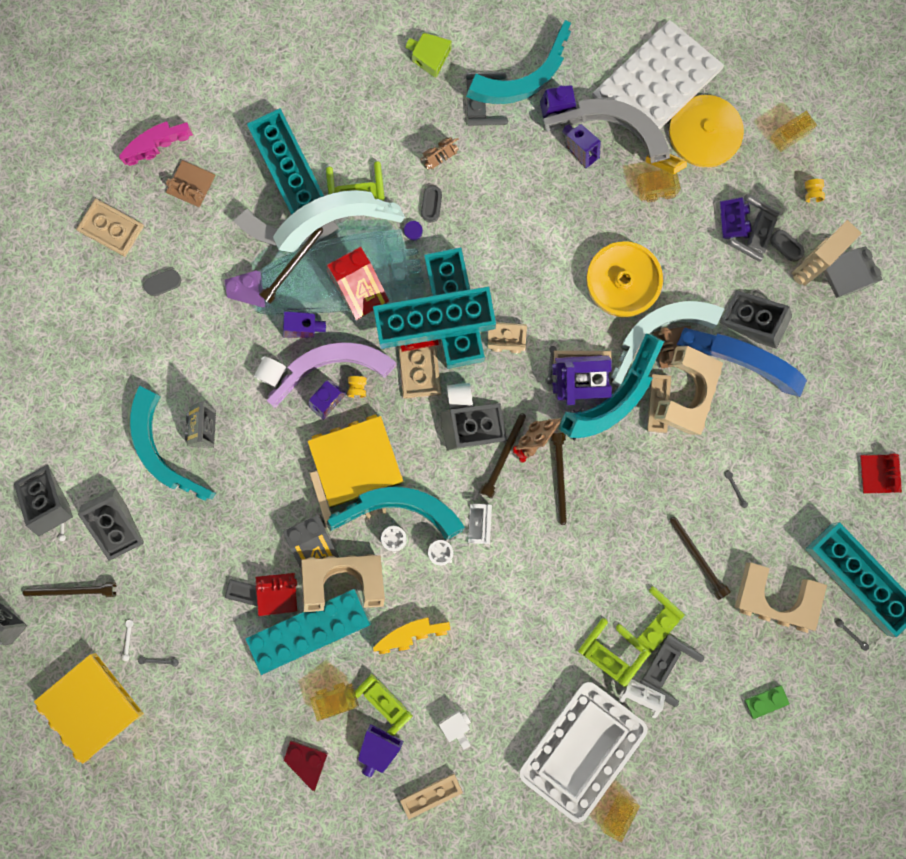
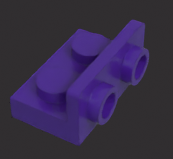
[720,197,752,239]

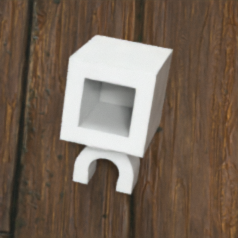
[439,710,471,750]

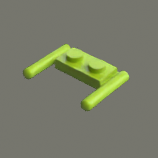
[326,161,385,201]
[615,586,685,658]
[578,618,650,687]
[343,674,413,736]

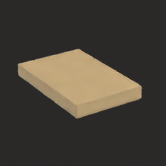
[76,198,144,257]
[398,346,441,399]

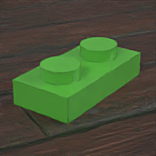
[745,685,790,719]

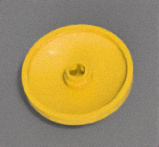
[669,95,744,167]
[586,241,663,317]

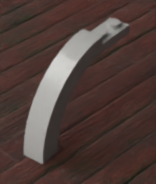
[544,99,670,163]
[233,209,349,248]

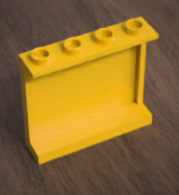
[308,415,404,508]
[34,653,144,764]

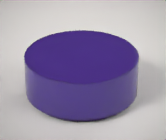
[404,221,423,240]

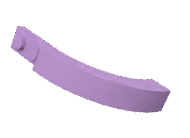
[267,343,397,408]

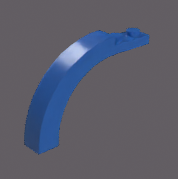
[677,328,807,397]

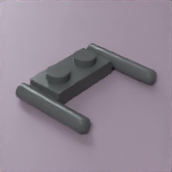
[466,72,508,126]
[728,194,780,262]
[640,634,705,707]

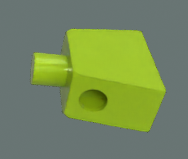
[406,33,452,78]

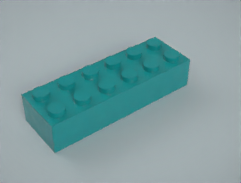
[247,108,324,215]
[424,247,485,369]
[373,286,496,349]
[805,522,906,638]
[245,589,372,675]

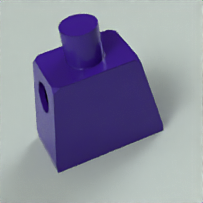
[540,85,577,119]
[358,724,404,777]

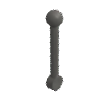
[545,346,557,385]
[725,471,748,508]
[836,620,869,651]
[138,657,179,667]

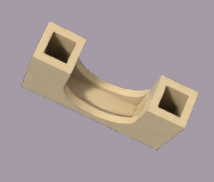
[791,220,862,286]
[654,346,723,435]
[301,554,385,612]
[735,563,827,633]

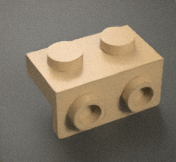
[487,322,527,353]

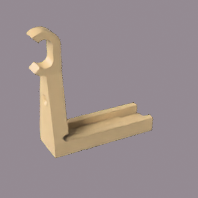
[310,471,386,527]

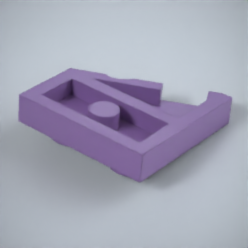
[225,271,265,307]

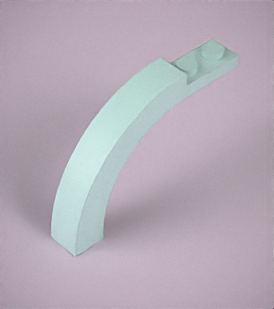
[273,191,405,253]
[611,301,724,387]

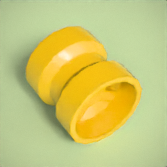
[805,179,825,202]
[347,376,367,398]

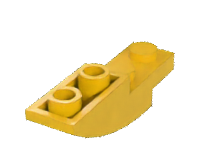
[373,617,451,654]

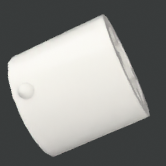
[254,356,286,388]
[447,382,473,410]
[381,525,407,553]
[428,540,453,566]

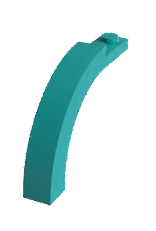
[466,20,571,104]
[558,333,664,438]
[130,386,216,501]
[327,487,465,541]

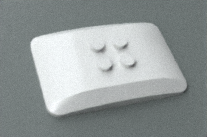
[520,682,648,822]

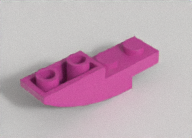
[119,121,193,166]

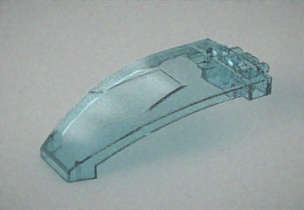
[256,229,424,316]

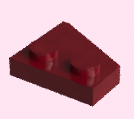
[283,740,328,792]

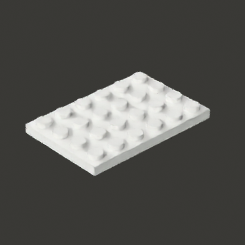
[593,20,724,129]

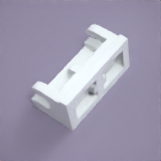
[468,504,492,544]
[619,679,665,718]

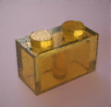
[770,110,817,152]
[637,170,681,202]
[310,682,359,721]
[601,792,640,843]

